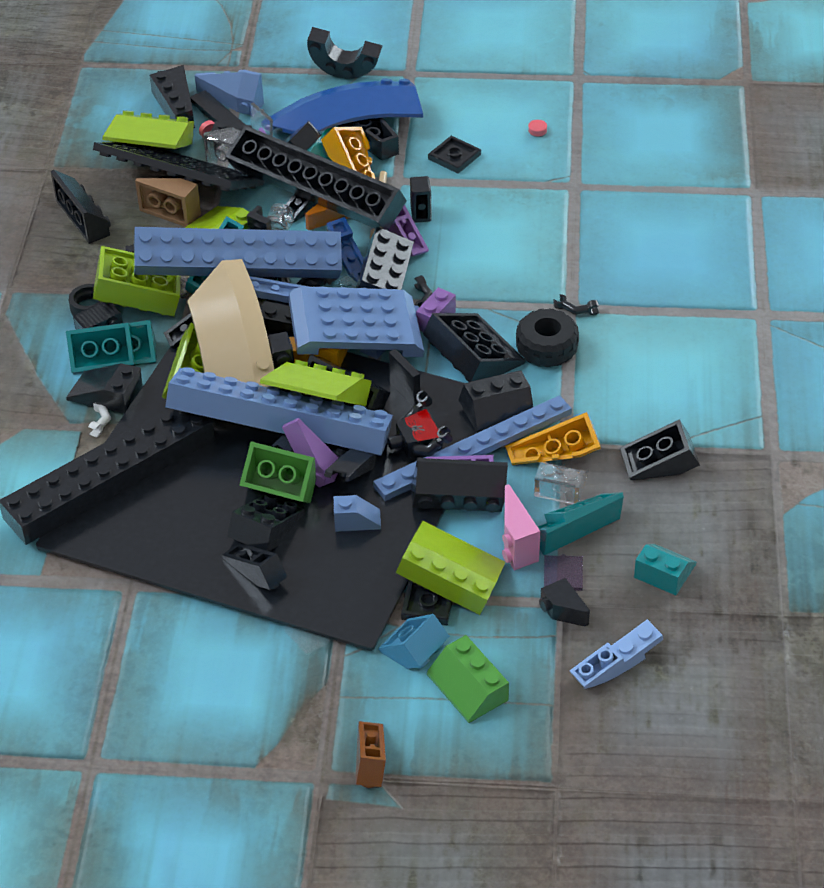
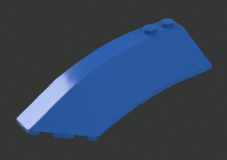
[263,79,423,134]

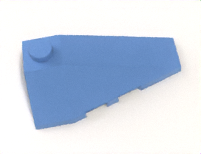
[194,70,264,116]

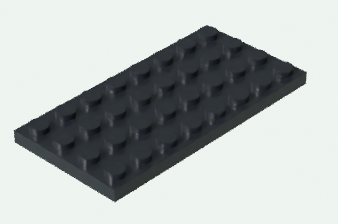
[93,141,264,191]

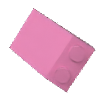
[502,484,540,570]

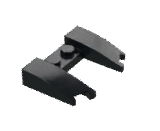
[272,434,377,482]

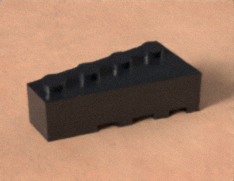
[149,65,195,128]
[338,118,399,160]

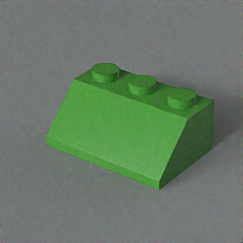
[240,442,316,503]
[427,635,509,723]

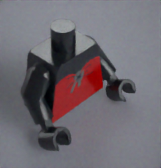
[387,390,453,458]

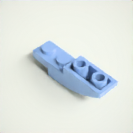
[570,619,663,689]

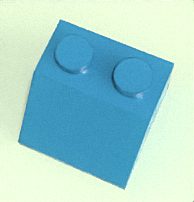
[378,614,450,669]

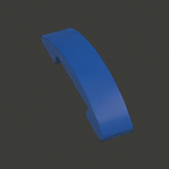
[326,217,364,286]

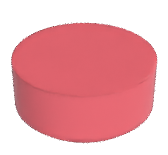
[199,120,214,140]
[528,120,547,137]

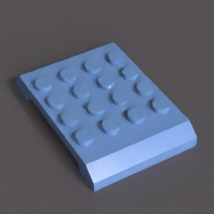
[288,287,424,357]

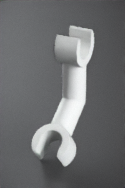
[88,403,111,437]

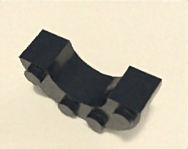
[307,27,383,79]

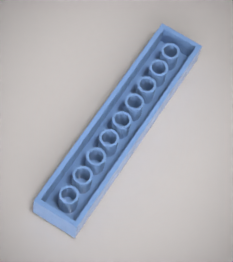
[134,227,342,279]
[165,367,393,455]

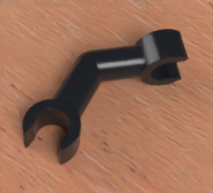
[414,275,433,307]
[553,294,599,315]

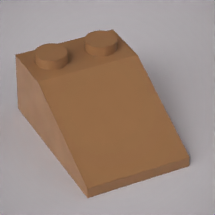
[135,178,201,227]

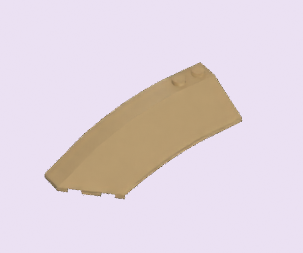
[187,259,274,387]

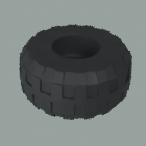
[516,308,579,367]

